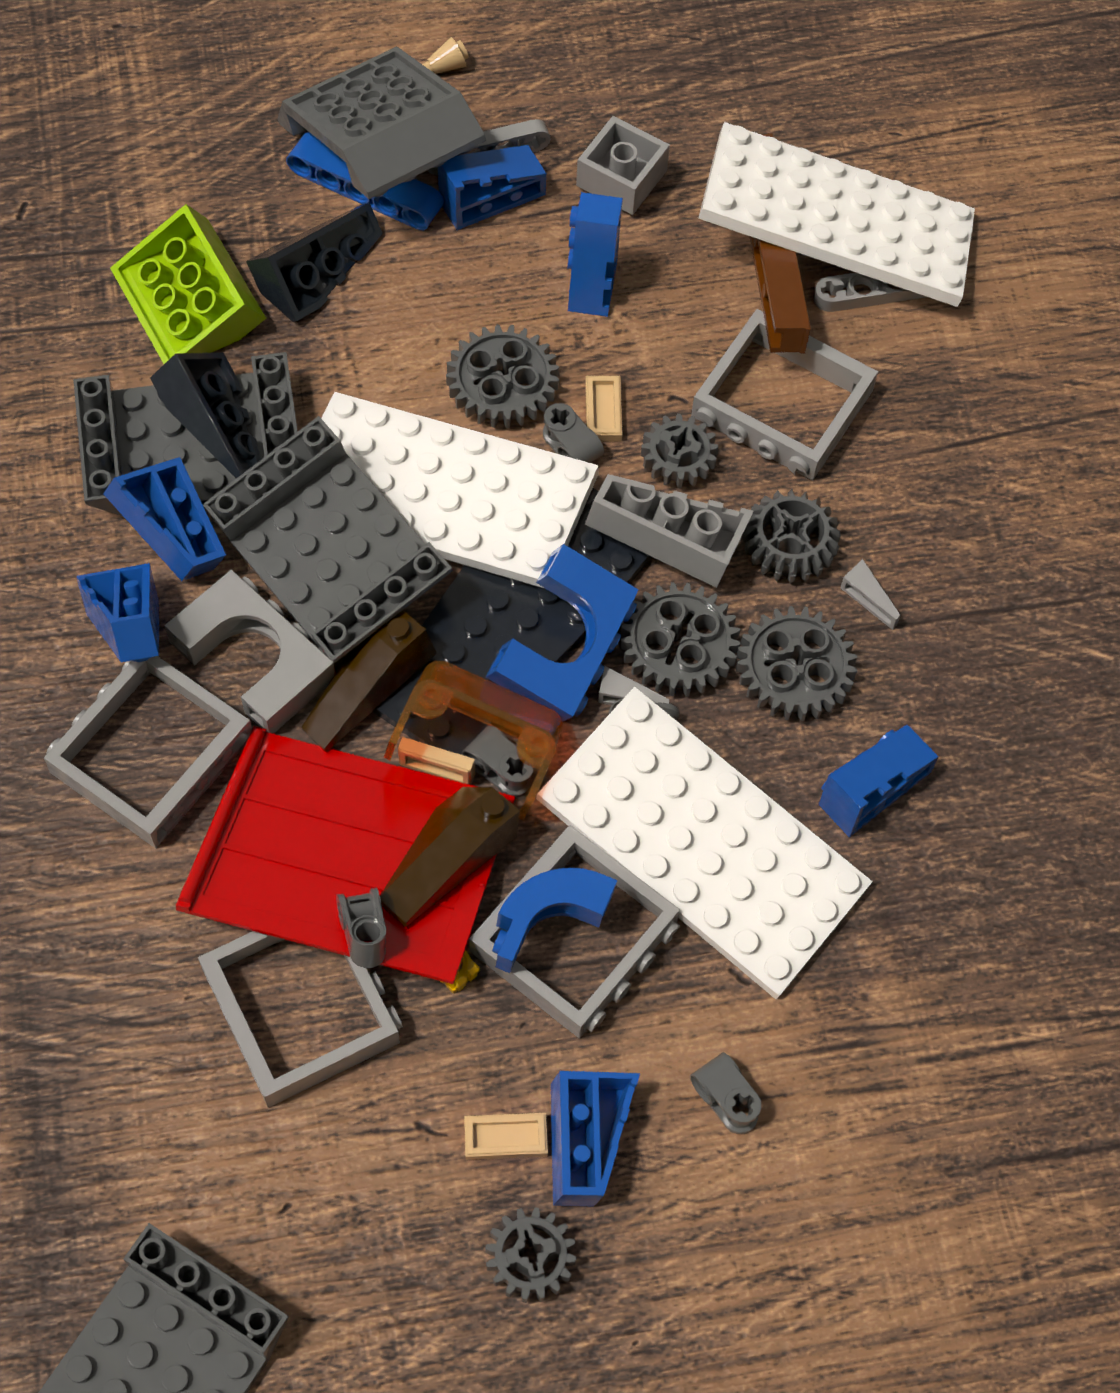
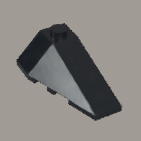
[150,352,261,478]

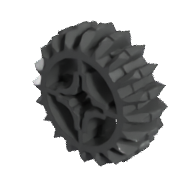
[742,489,841,584]

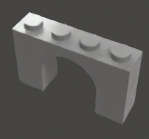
[164,570,335,734]

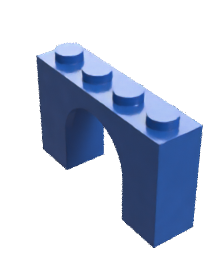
[486,544,638,722]

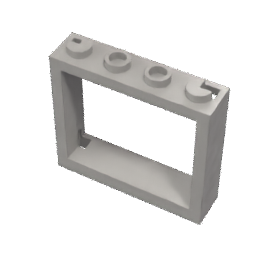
[691,309,878,481]
[44,656,252,849]
[469,825,680,1039]
[198,931,403,1108]

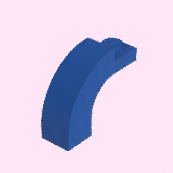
[492,868,617,973]

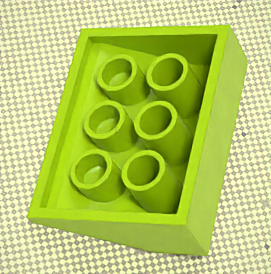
[110,204,266,364]

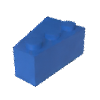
[438,145,547,230]
[567,192,623,317]
[819,725,939,838]
[551,1071,640,1207]

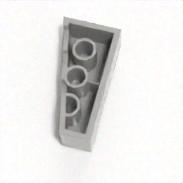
[585,474,754,588]

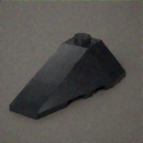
[246,202,383,322]

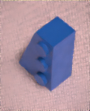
[104,457,226,581]
[76,563,159,662]

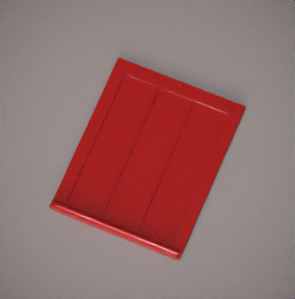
[176,726,515,984]

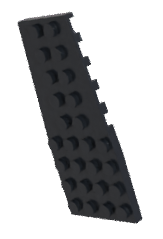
[372,488,652,755]

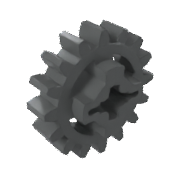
[641,413,718,488]
[485,1207,576,1303]

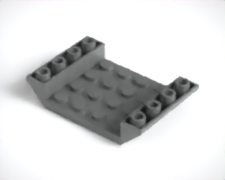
[277,46,486,199]
[73,352,298,516]
[203,416,453,663]
[39,1223,289,1393]

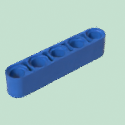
[286,132,444,230]

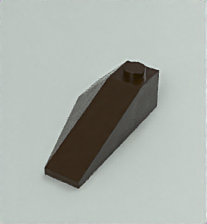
[301,610,437,752]
[380,787,520,927]

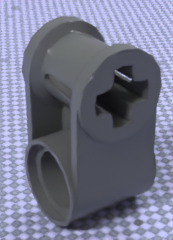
[543,403,604,463]
[462,725,534,797]
[336,888,386,968]
[690,1052,761,1134]

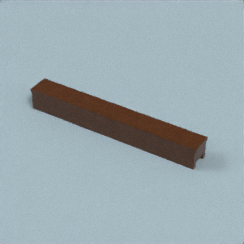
[749,133,811,354]

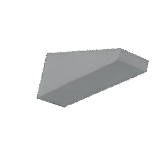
[840,559,900,630]
[598,666,669,705]

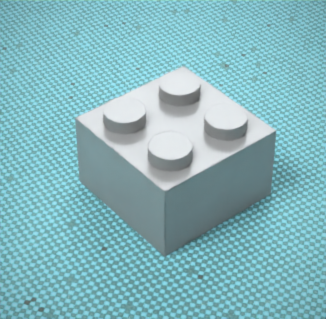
[576,116,670,215]

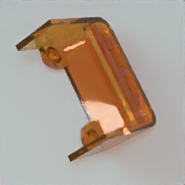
[384,661,563,820]

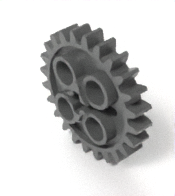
[446,324,559,428]
[620,582,740,697]
[736,606,857,721]

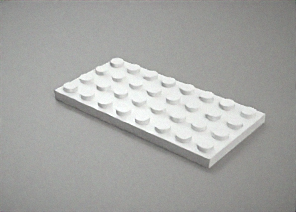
[698,122,975,307]
[321,392,599,588]
[536,687,873,999]

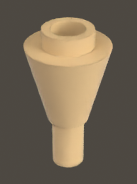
[422,37,469,74]

